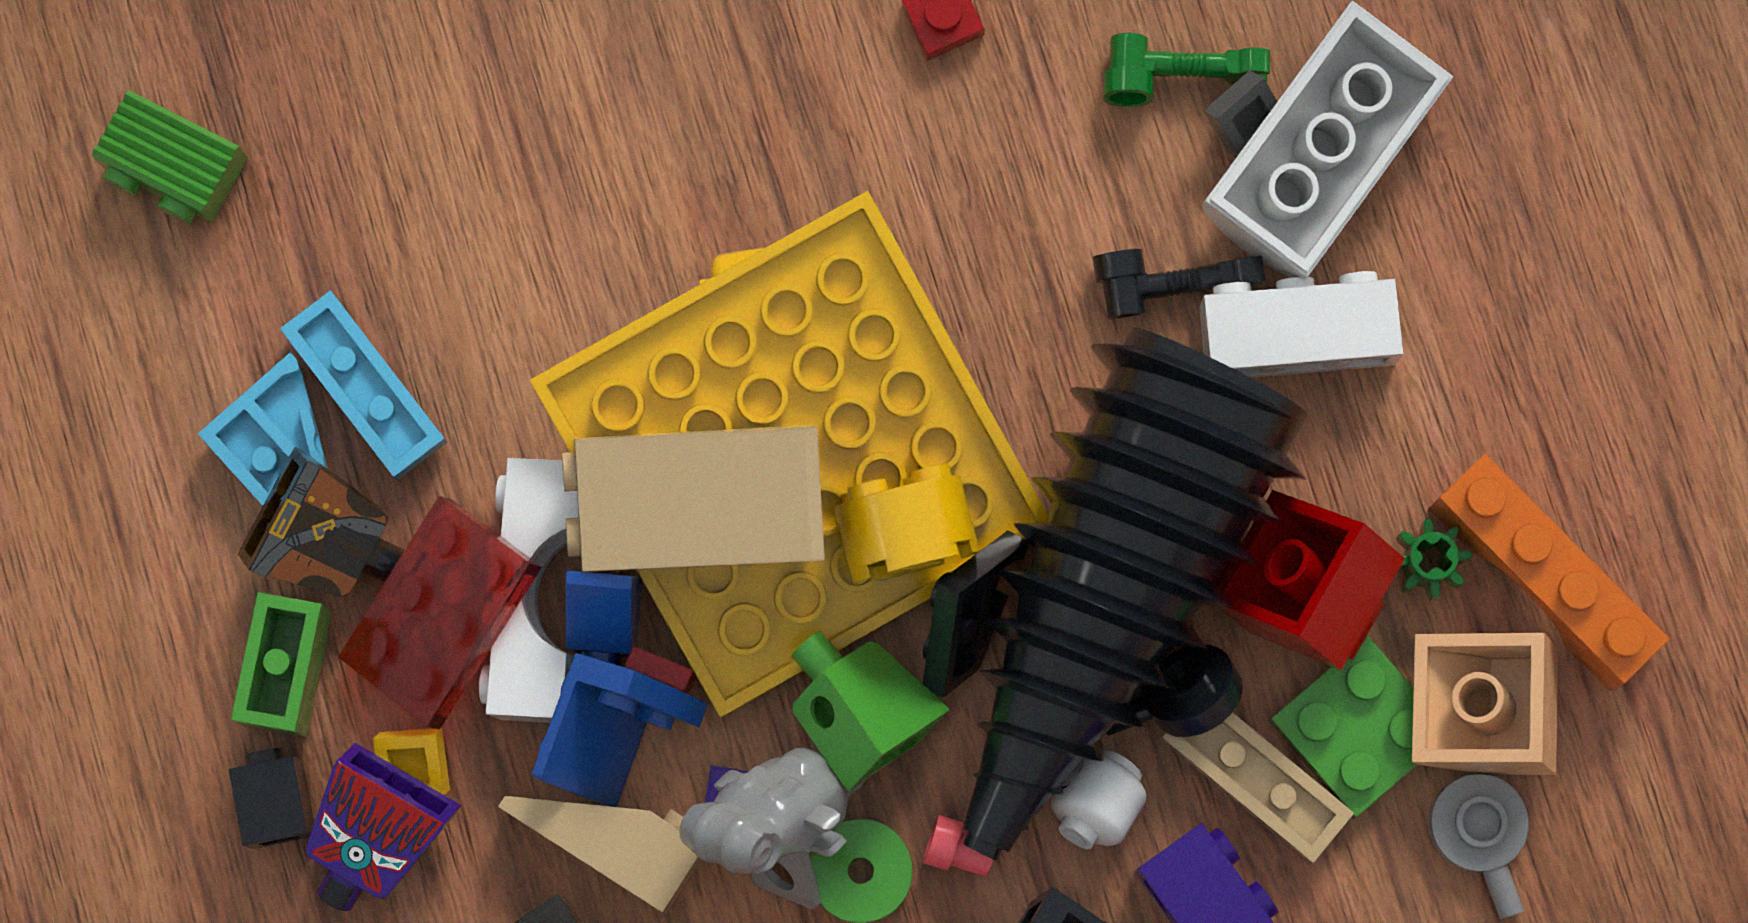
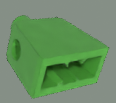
[791,631,950,792]

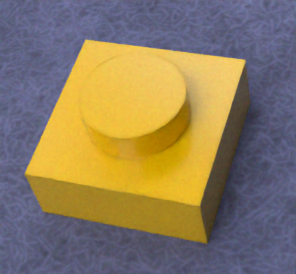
[373,728,450,795]

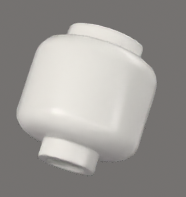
[1050,749,1147,849]

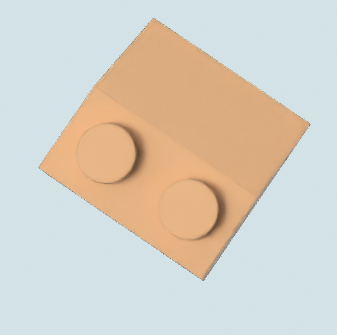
[1412,633,1558,775]

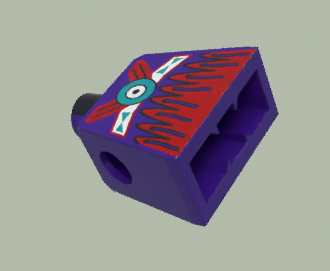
[306,743,461,911]

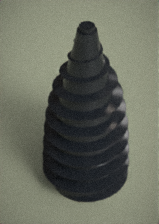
[962,327,1308,861]

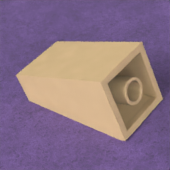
[562,425,825,571]

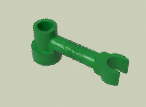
[1103,33,1270,107]

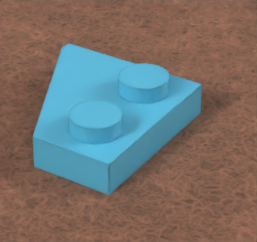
[198,353,328,506]

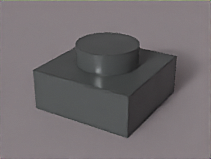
[1204,70,1277,157]

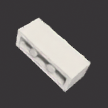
[1199,271,1403,378]

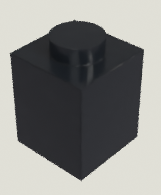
[229,748,314,849]

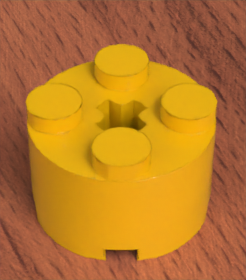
[834,463,980,585]

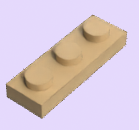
[1161,712,1354,864]

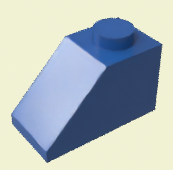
[566,571,642,665]

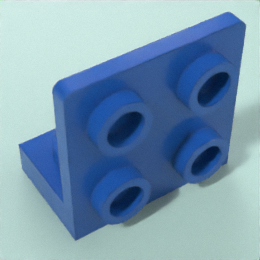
[532,653,708,807]

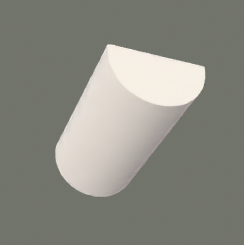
[1202,0,1454,279]

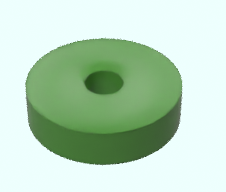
[810,819,913,923]

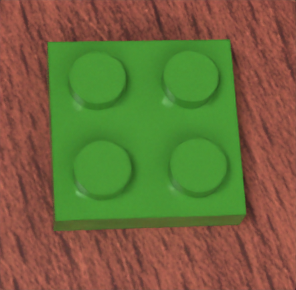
[1269,636,1416,819]

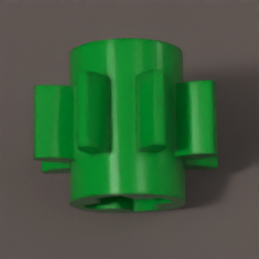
[1396,518,1472,601]

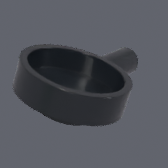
[1106,644,1243,737]

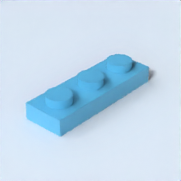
[280,290,448,481]

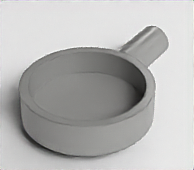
[1428,774,1529,920]

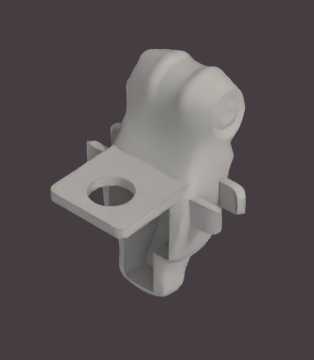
[679,747,864,910]

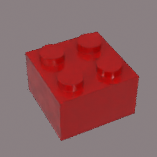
[1217,490,1405,670]

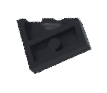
[922,530,1029,698]

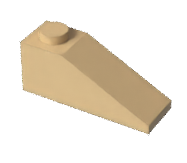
[498,796,701,914]

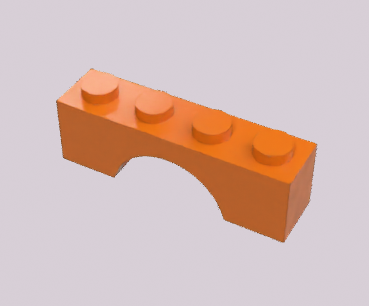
[1428,453,1670,691]

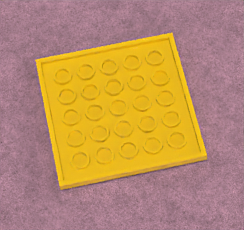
[529,191,1048,718]

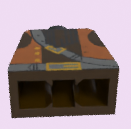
[238,447,405,597]

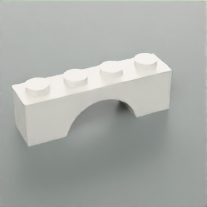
[479,458,578,723]

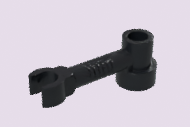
[1092,249,1266,319]

